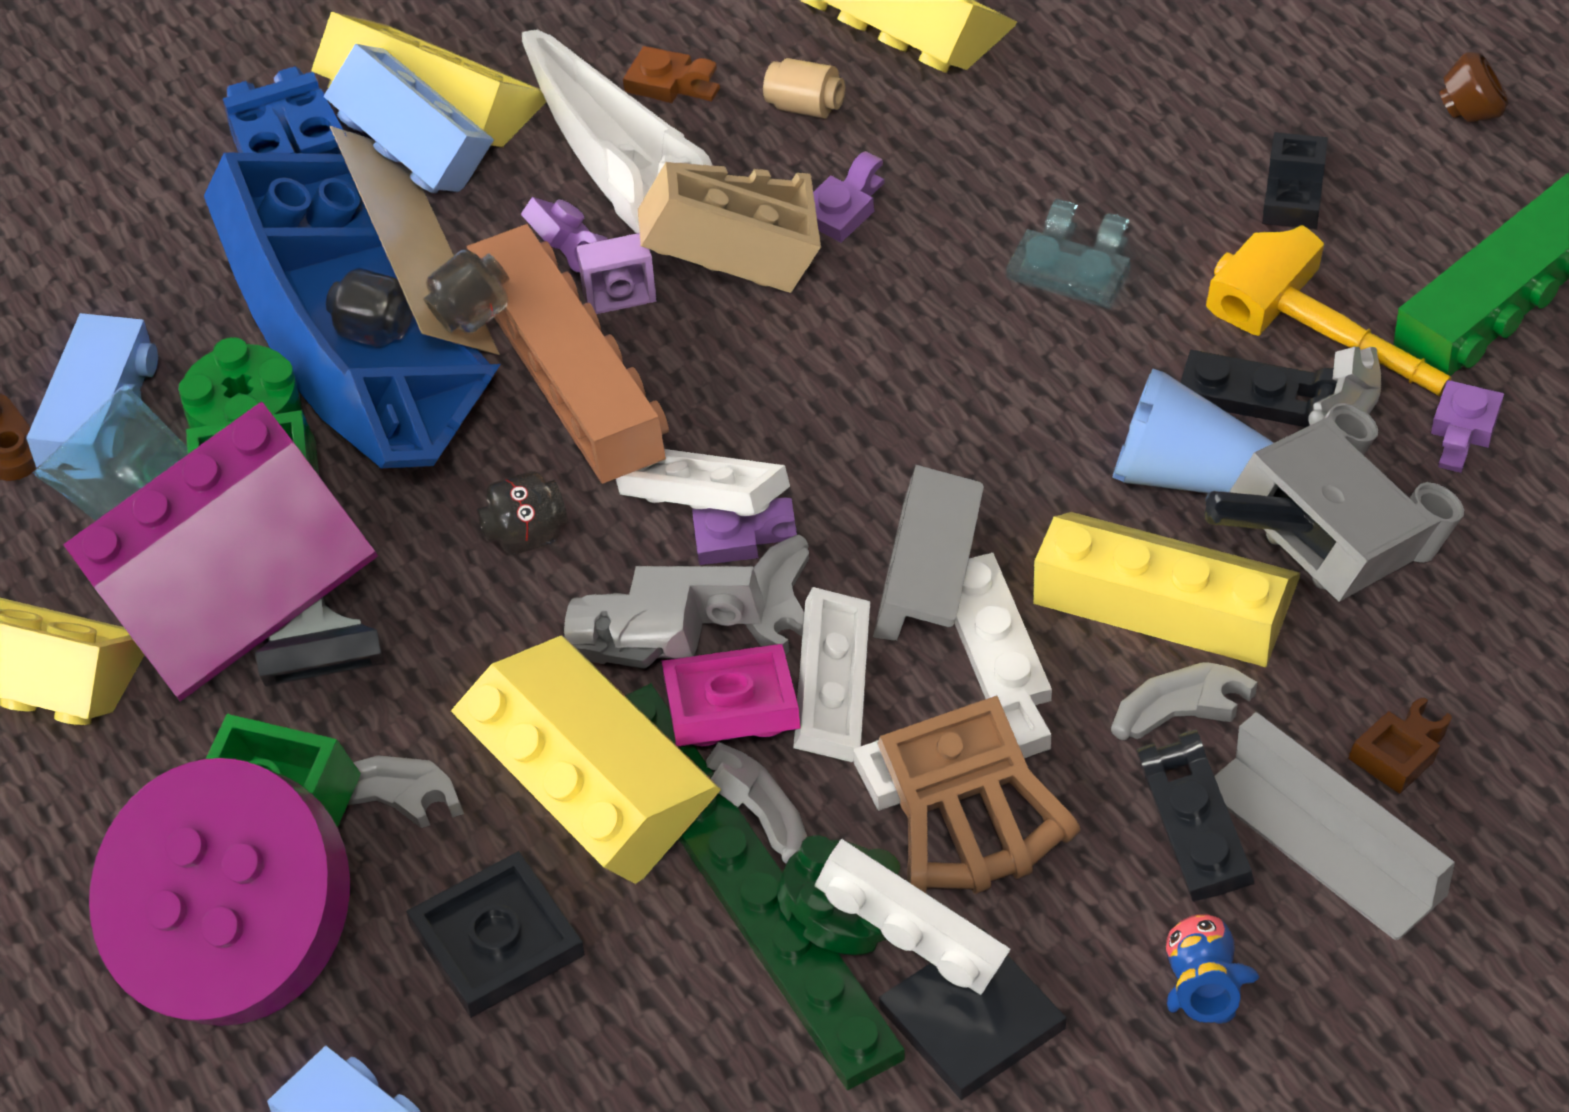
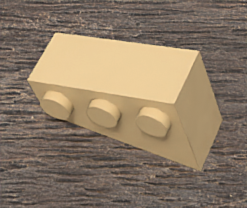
[638,162,821,293]

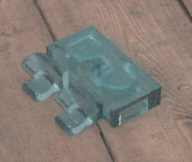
[1006,198,1130,309]

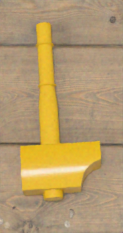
[1206,225,1452,397]

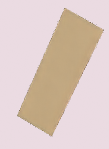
[330,126,500,355]

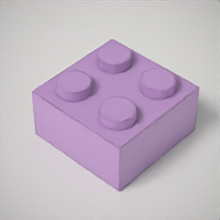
[576,233,657,314]

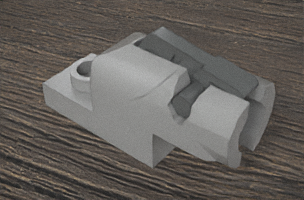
[564,566,765,668]

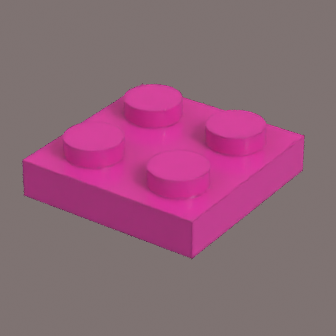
[662,644,801,746]

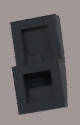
[1262,132,1328,229]

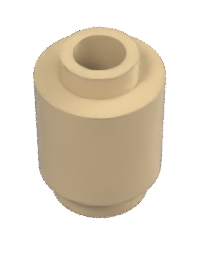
[763,58,845,118]

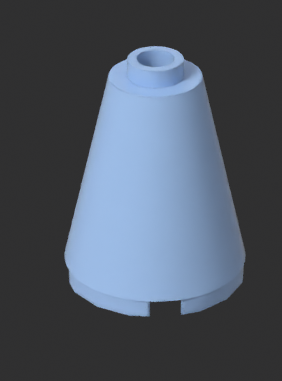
[1112,369,1274,493]

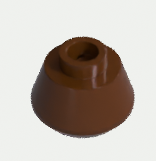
[1439,52,1508,122]

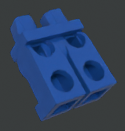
[222,66,347,154]

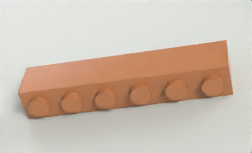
[466,224,669,484]

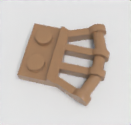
[877,695,1081,894]

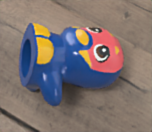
[1166,914,1260,1024]

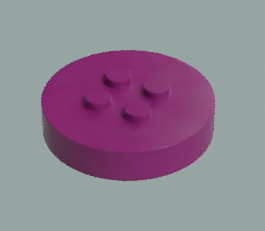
[89,758,350,1026]

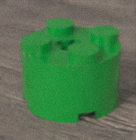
[178,337,304,428]

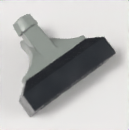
[255,597,385,686]

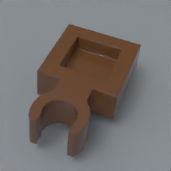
[1348,698,1452,794]

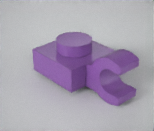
[813,151,884,242]
[521,197,608,272]
[1431,380,1504,473]
[692,498,797,565]

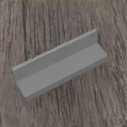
[1214,712,1455,940]

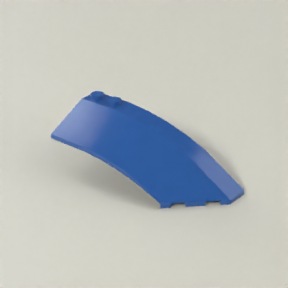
[204,152,501,468]

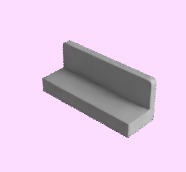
[873,465,984,641]

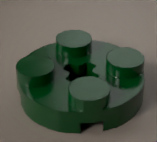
[777,835,901,955]

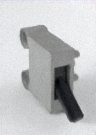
[1204,403,1464,602]

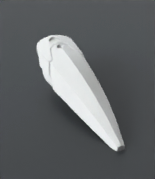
[522,30,712,233]

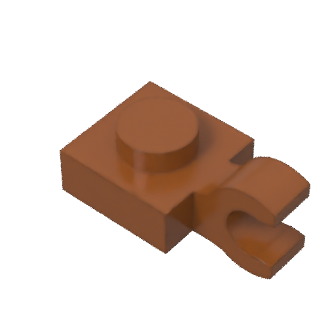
[623,46,720,103]

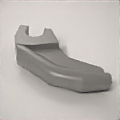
[1308,347,1381,425]
[745,535,809,655]
[1111,662,1257,740]
[706,742,807,863]
[347,755,464,828]

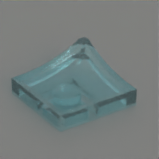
[32,384,188,521]

